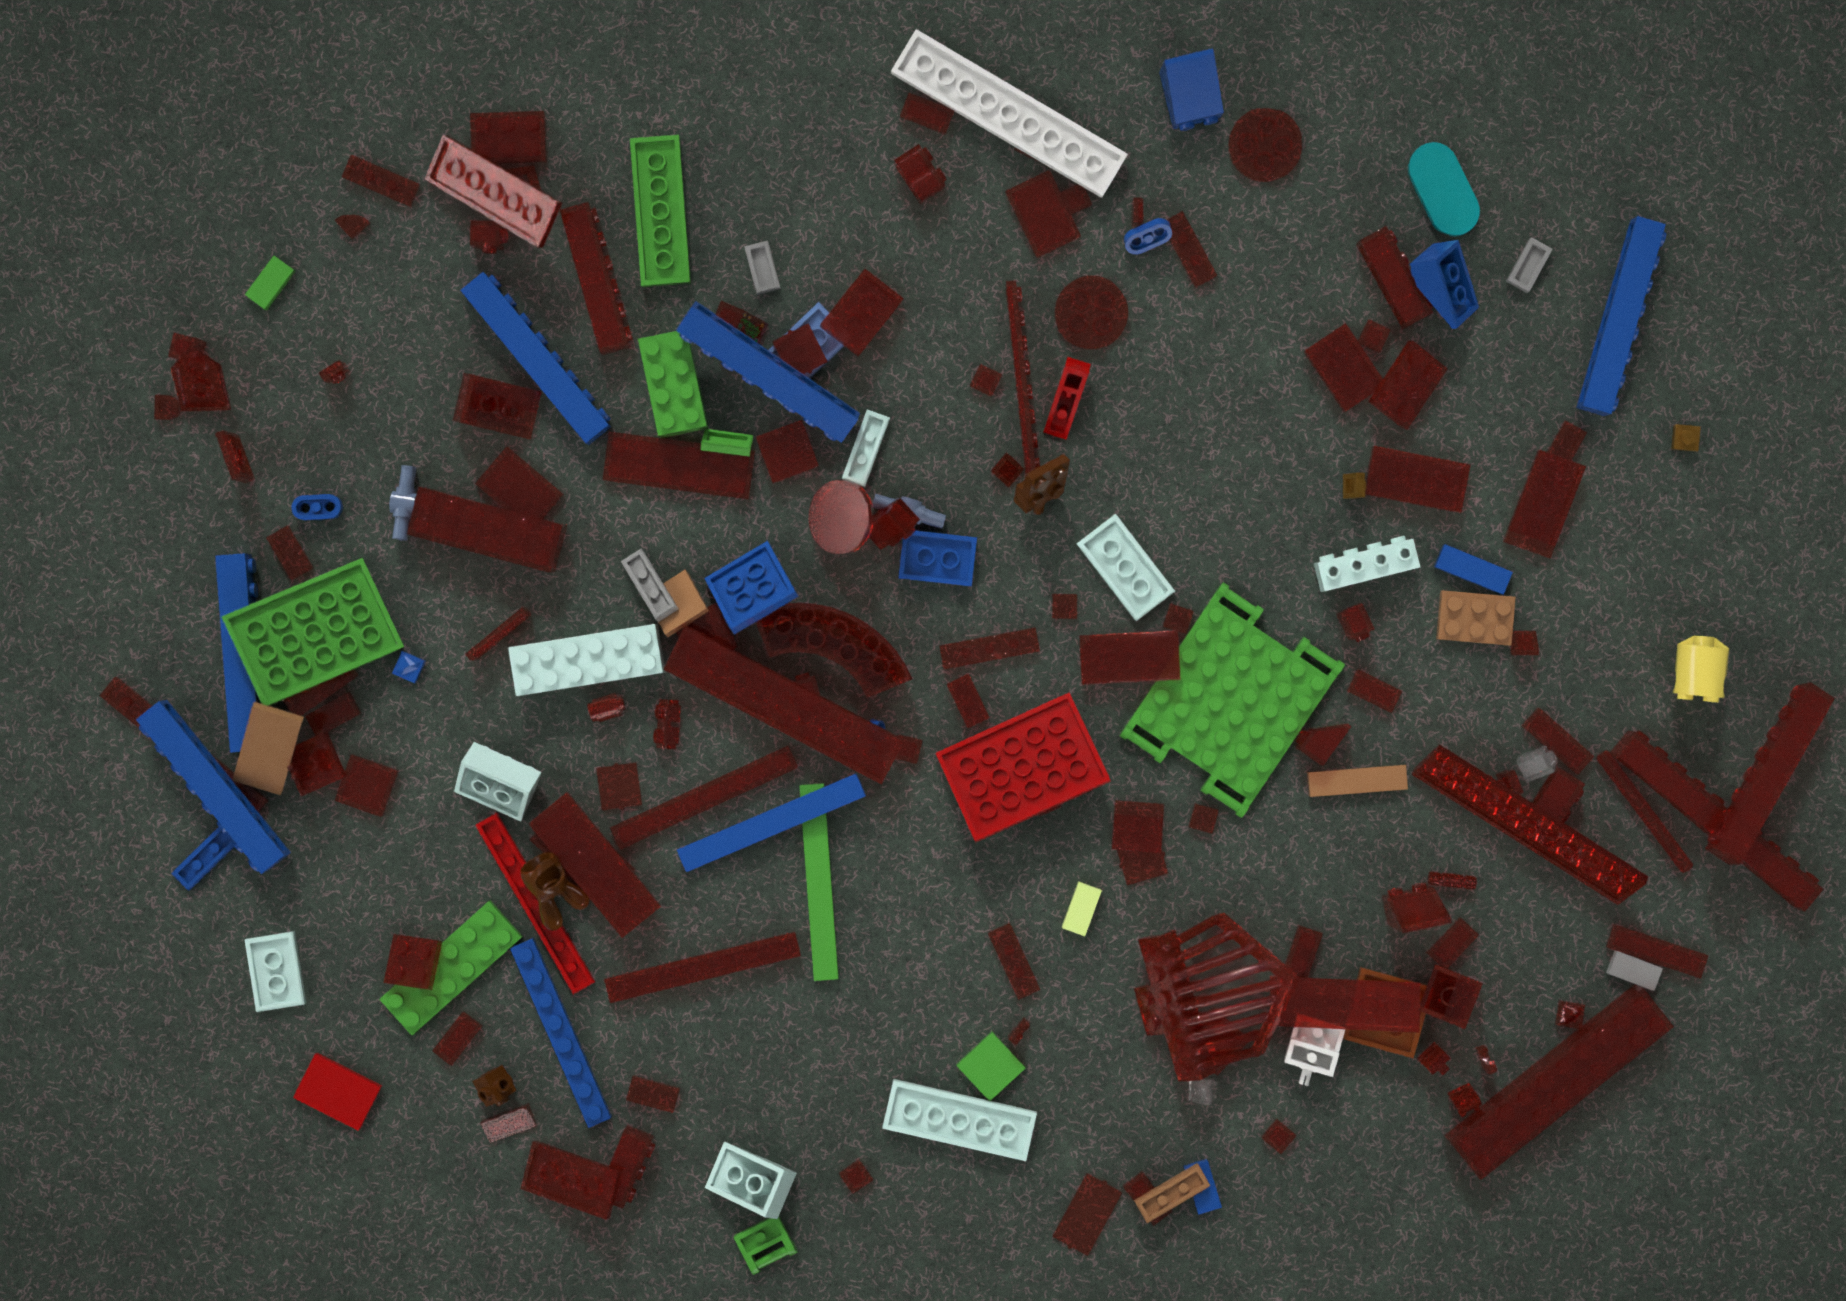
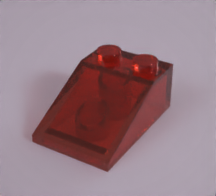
[452,373,542,440]
[1382,883,1452,933]

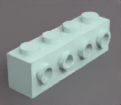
[1314,536,1420,592]

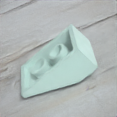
[705,1142,797,1219]

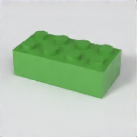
[638,331,709,438]

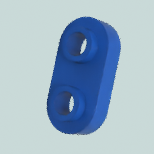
[1124,218,1172,255]
[291,494,343,520]

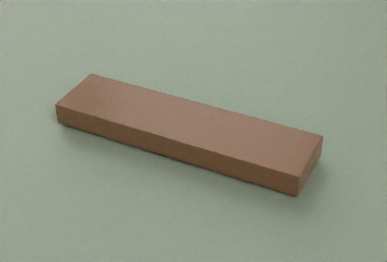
[1307,765,1408,797]

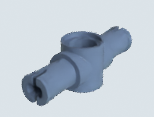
[389,465,419,541]
[871,494,946,529]

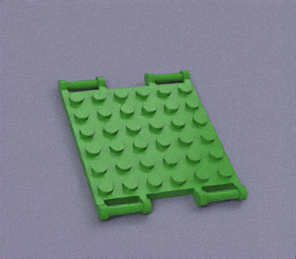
[1119,582,1345,818]

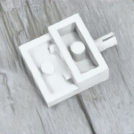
[1284,1013,1346,1086]

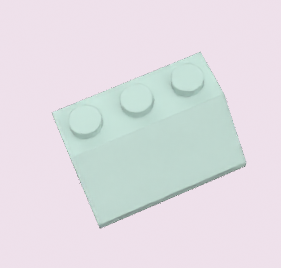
[454,742,541,821]

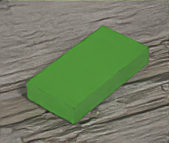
[245,256,296,310]
[701,429,753,457]

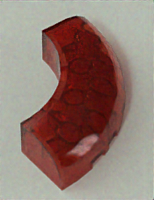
[756,603,912,698]

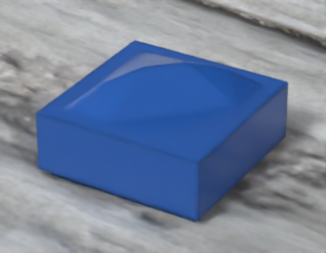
[392,651,426,683]

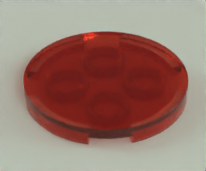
[1228,108,1302,182]
[1054,275,1128,350]
[808,480,873,554]

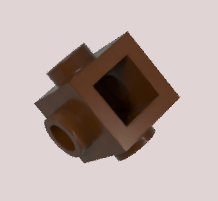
[472,1065,516,1107]

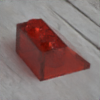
[1418,964,1483,1029]

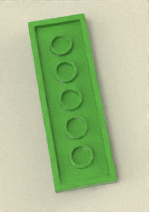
[630,135,691,287]
[379,900,523,1035]

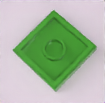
[956,1031,1026,1101]

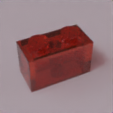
[861,498,920,550]
[1528,767,1585,826]

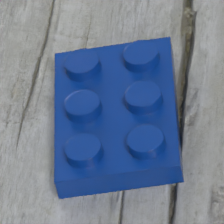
[899,529,977,587]

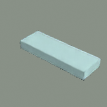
[842,409,890,487]

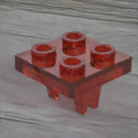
[287,732,347,797]

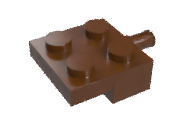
[1013,454,1070,515]

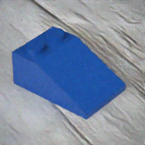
[1410,240,1479,329]

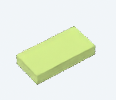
[1062,881,1102,936]

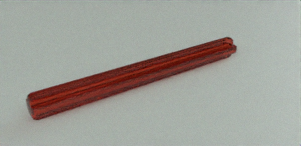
[1596,750,1693,873]

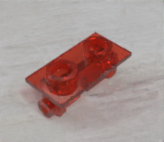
[653,699,681,749]

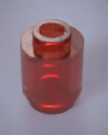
[587,692,626,723]

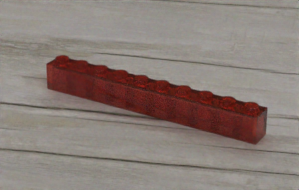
[1609,730,1824,912]

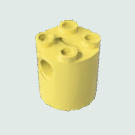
[1673,636,1729,702]

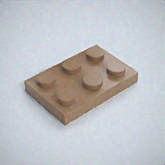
[1436,590,1516,646]

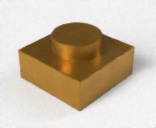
[1671,424,1701,452]
[1343,472,1366,499]

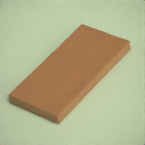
[232,702,304,795]

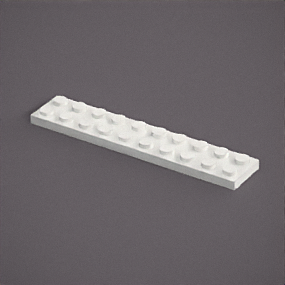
[891,29,1128,198]

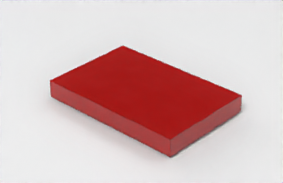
[293,1053,382,1131]

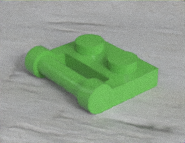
[734,1216,798,1275]

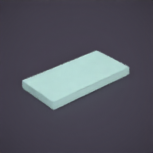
[1077,514,1175,621]

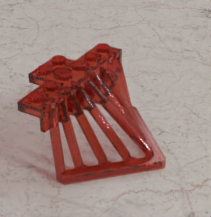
[1134,912,1299,1082]

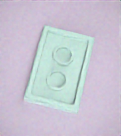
[245,931,306,1012]

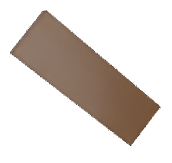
[1134,1163,1210,1223]

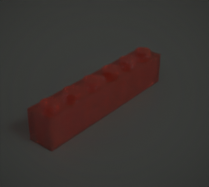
[560,202,633,355]

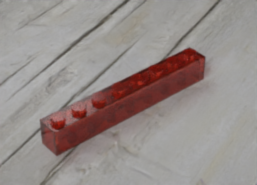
[1705,682,1835,865]

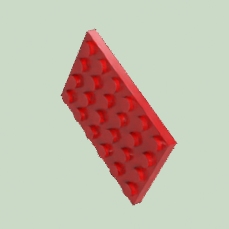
[936,692,1111,843]

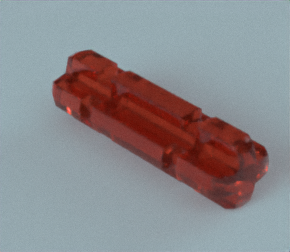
[1427,871,1477,890]

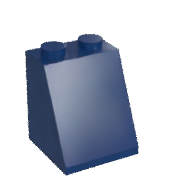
[1159,48,1224,131]

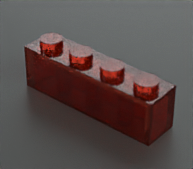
[1356,226,1433,330]

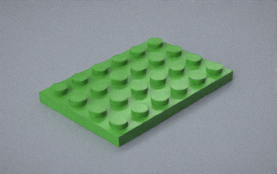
[222,558,404,706]

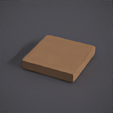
[659,570,709,637]

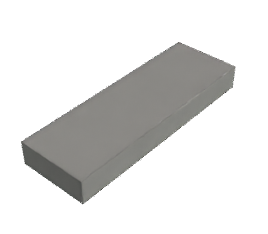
[621,548,679,622]

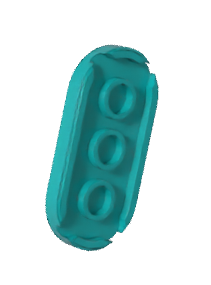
[1408,142,1480,237]

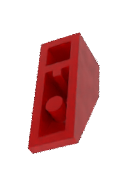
[1043,357,1091,440]

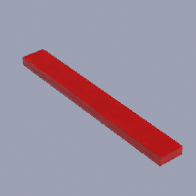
[475,812,595,995]

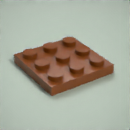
[1343,967,1433,1058]

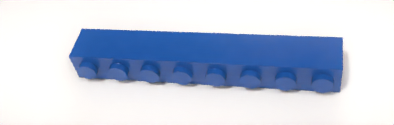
[1576,216,1666,416]
[460,272,611,445]
[676,301,860,443]
[215,553,262,753]
[136,700,291,874]

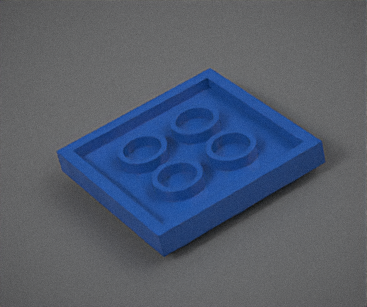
[704,541,799,634]

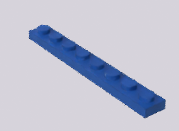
[510,938,612,1128]

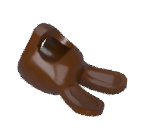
[520,852,589,931]

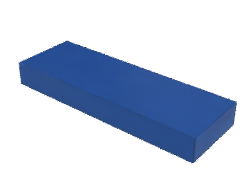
[1434,544,1513,595]
[171,827,235,891]

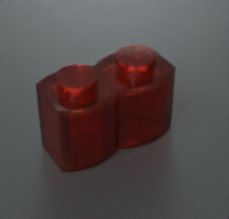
[893,144,947,205]

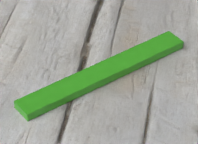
[799,783,839,981]

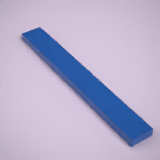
[677,773,866,872]

